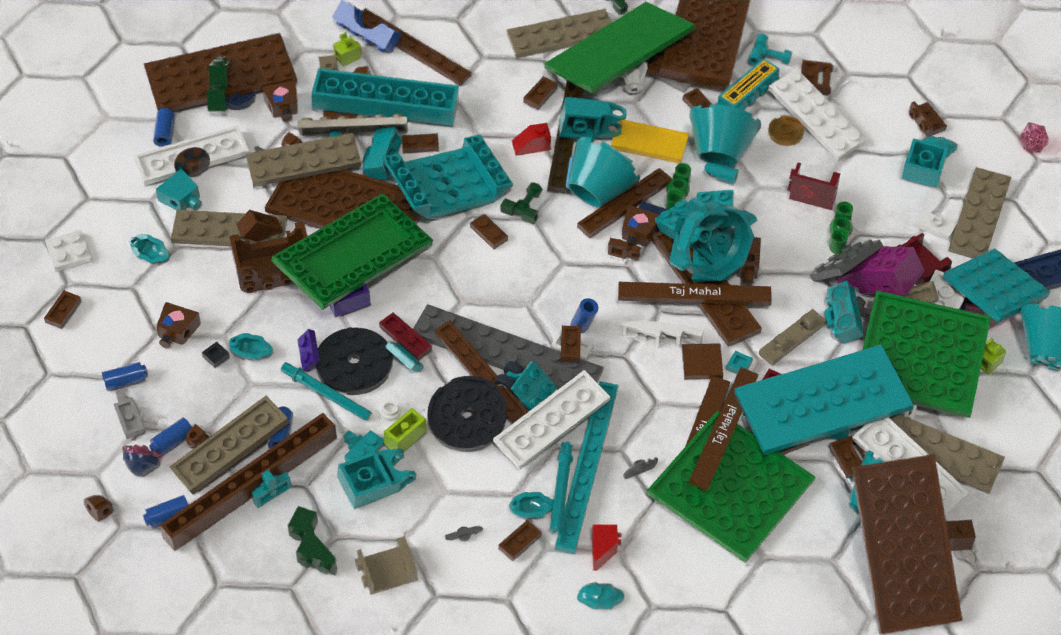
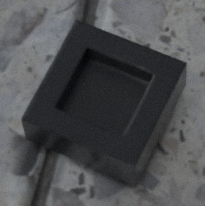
[202,341,230,368]

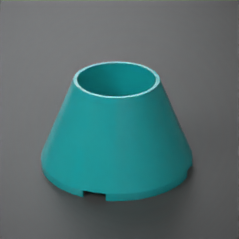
[689,104,761,166]
[568,137,640,208]

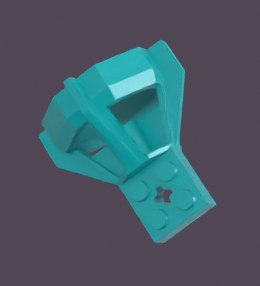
[654,198,758,281]

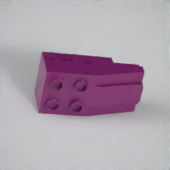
[835,246,925,296]

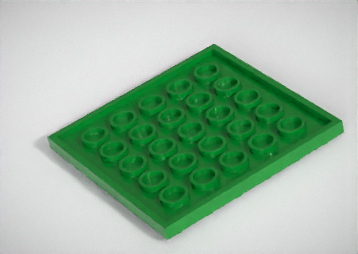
[863,290,991,418]
[646,410,816,563]

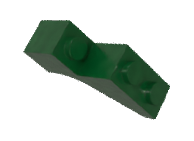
[207,57,231,111]
[288,506,337,575]

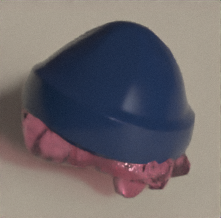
[122,445,162,477]

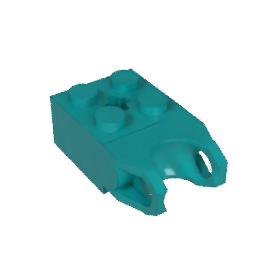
[559,97,627,140]
[337,449,416,509]

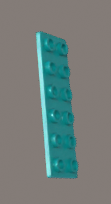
[692,190,735,282]

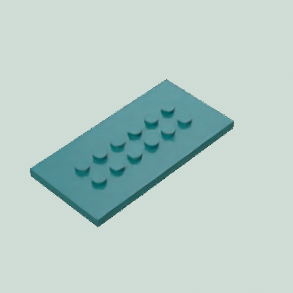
[734,345,914,455]

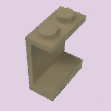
[355,536,418,595]

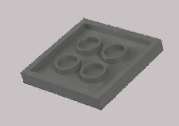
[810,239,883,281]

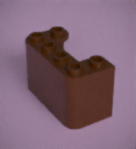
[229,222,307,293]

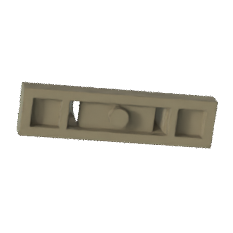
[759,309,827,366]

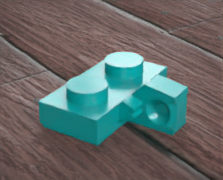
[343,430,385,461]
[252,469,292,508]

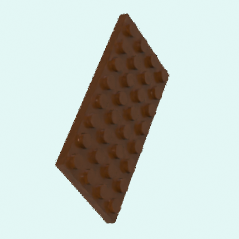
[660,0,751,86]
[143,33,297,111]
[264,169,421,229]
[852,454,963,634]

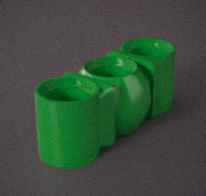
[666,163,691,209]
[829,201,853,254]

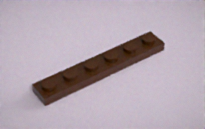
[577,168,672,238]

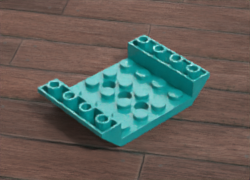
[382,134,513,219]

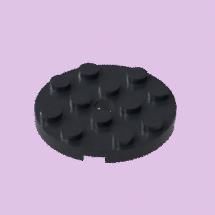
[316,327,393,395]
[427,376,507,452]

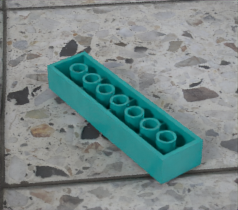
[311,68,459,126]

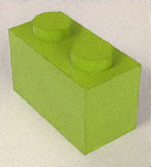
[384,408,427,451]

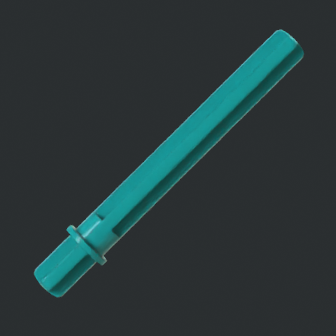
[281,362,372,421]
[550,441,573,533]

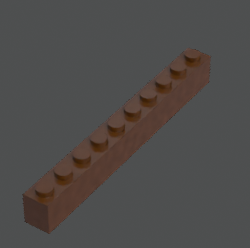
[160,413,337,551]

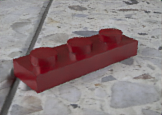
[379,312,432,361]

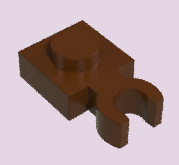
[608,237,641,260]

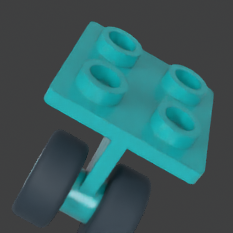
[494,361,557,411]

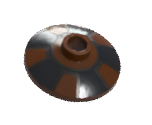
[174,147,210,177]

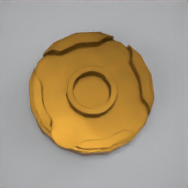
[768,115,804,146]

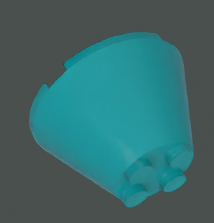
[1020,304,1061,371]

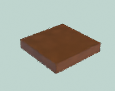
[682,343,723,380]

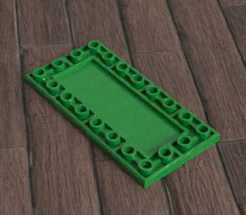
[544,2,695,93]
[271,193,433,310]

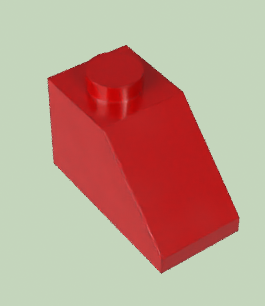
[512,123,551,156]
[592,524,622,571]

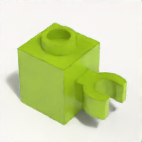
[333,32,362,67]
[981,338,1006,375]

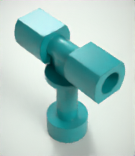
[748,34,792,66]

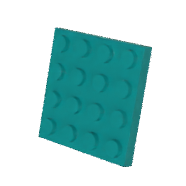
[942,248,1050,322]

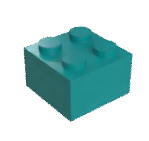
[902,138,949,188]

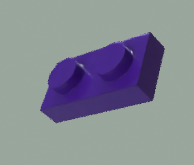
[297,329,320,372]

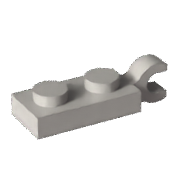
[114,388,146,439]

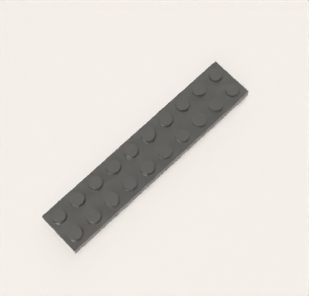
[413,304,604,390]

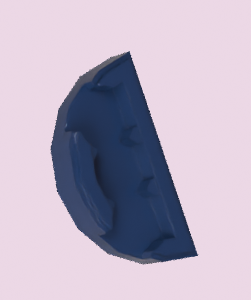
[228,92,256,109]

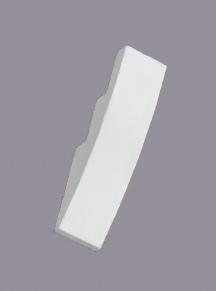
[622,321,704,347]

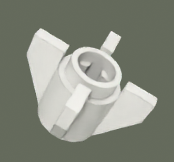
[619,62,647,93]

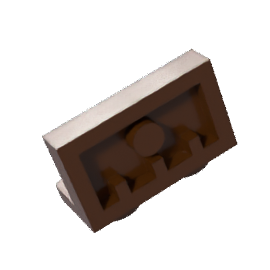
[909,101,947,137]

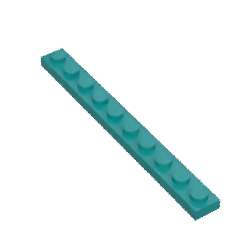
[555,381,619,554]

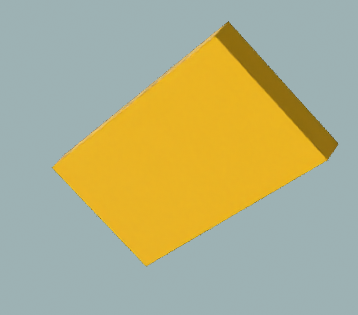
[611,120,689,163]

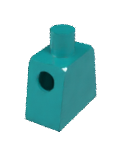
[156,169,202,210]

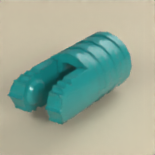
[704,163,739,185]

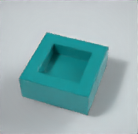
[726,350,753,374]

